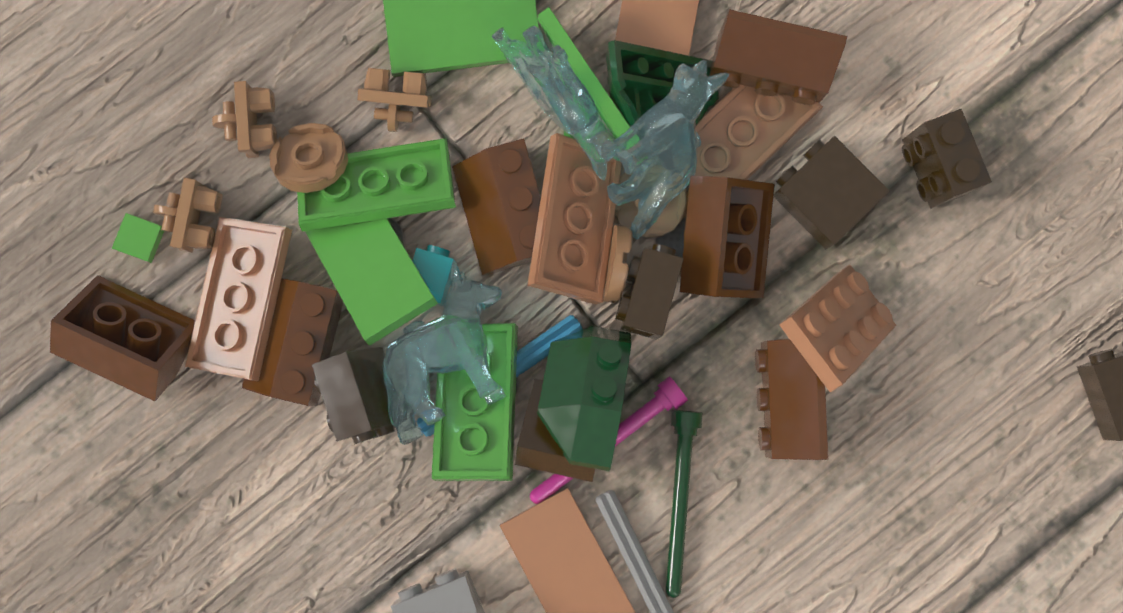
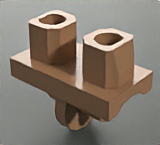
[357,68,432,132]
[212,81,277,158]
[153,178,223,253]

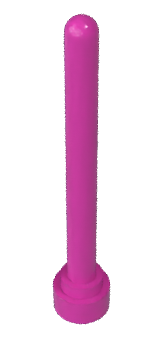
[530,376,688,504]

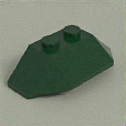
[606,40,719,137]
[537,326,632,471]

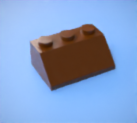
[709,9,848,105]
[452,138,541,276]
[679,175,775,298]
[50,275,195,401]
[242,278,343,406]
[755,339,829,460]

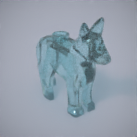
[492,26,629,180]
[600,60,729,240]
[383,262,506,445]

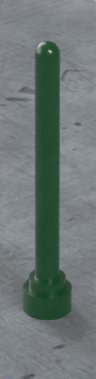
[666,410,703,598]

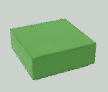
[112,213,164,263]

